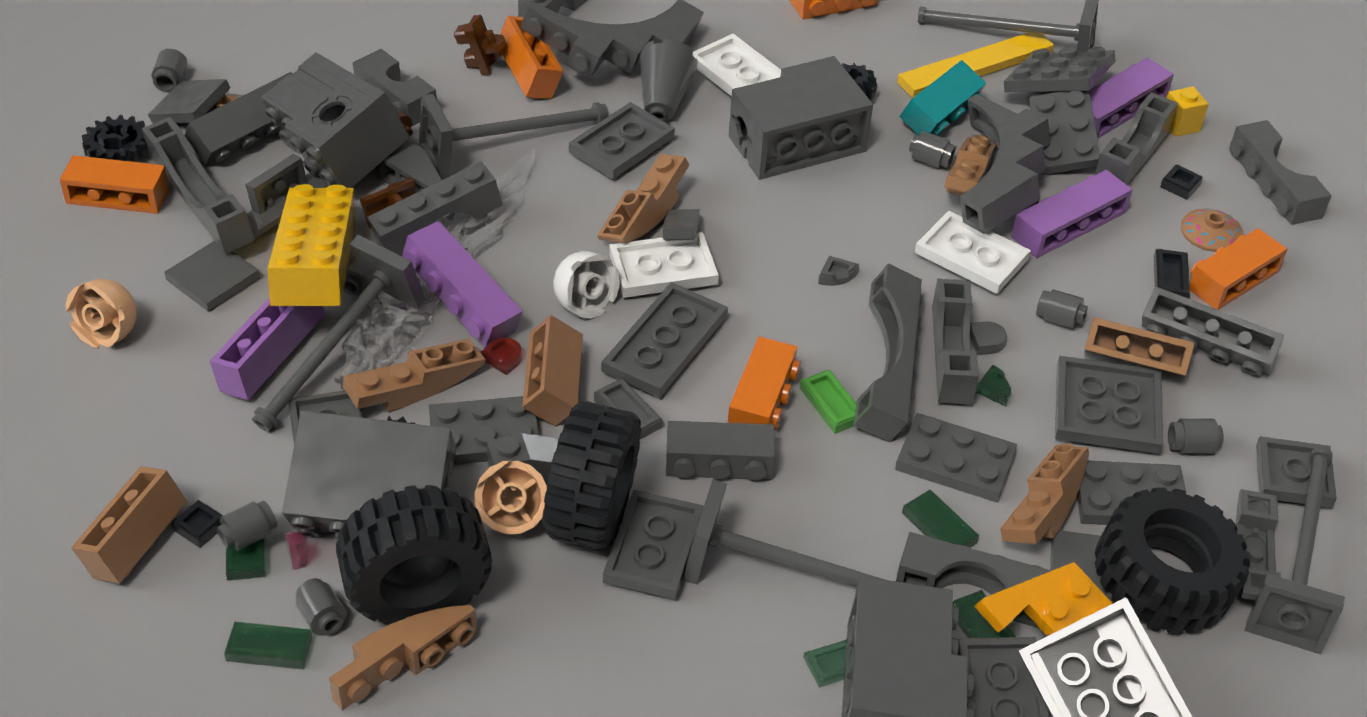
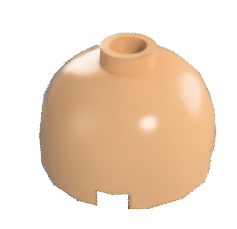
[66,278,137,348]
[475,461,547,534]

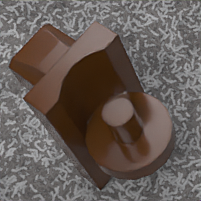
[454,15,506,75]
[360,178,416,229]

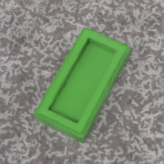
[799,369,856,434]

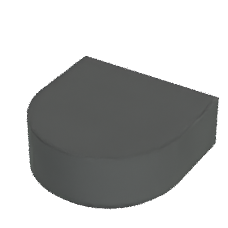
[970,321,1007,355]

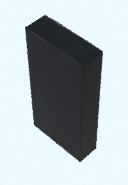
[1154,249,1190,299]

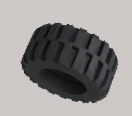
[542,401,641,551]
[336,485,492,625]
[1095,487,1250,633]

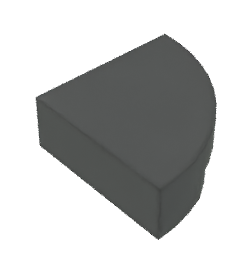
[818,256,859,286]

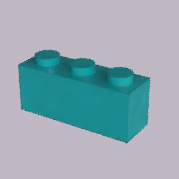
[899,60,987,136]

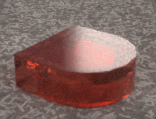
[481,338,522,375]

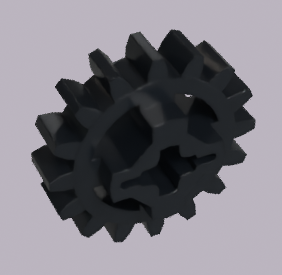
[82,115,148,162]

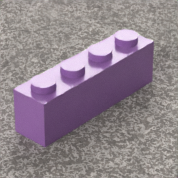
[1089,57,1174,139]
[1011,169,1133,259]
[402,221,523,348]
[209,298,325,400]

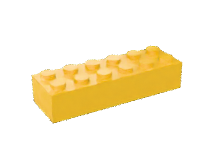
[267,184,355,306]

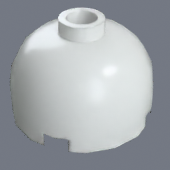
[553,251,620,319]

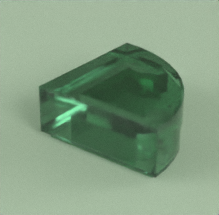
[976,365,1011,407]

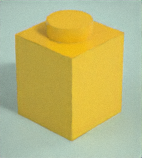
[1166,86,1209,137]

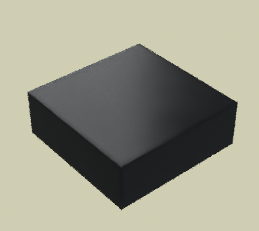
[1160,164,1203,200]
[172,500,223,548]

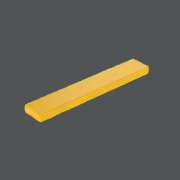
[897,32,1054,98]

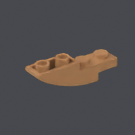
[944,135,996,195]
[597,154,690,243]
[342,338,485,412]
[1000,443,1089,544]
[329,605,477,710]

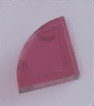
[284,531,308,570]

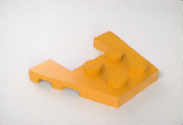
[974,562,1113,636]

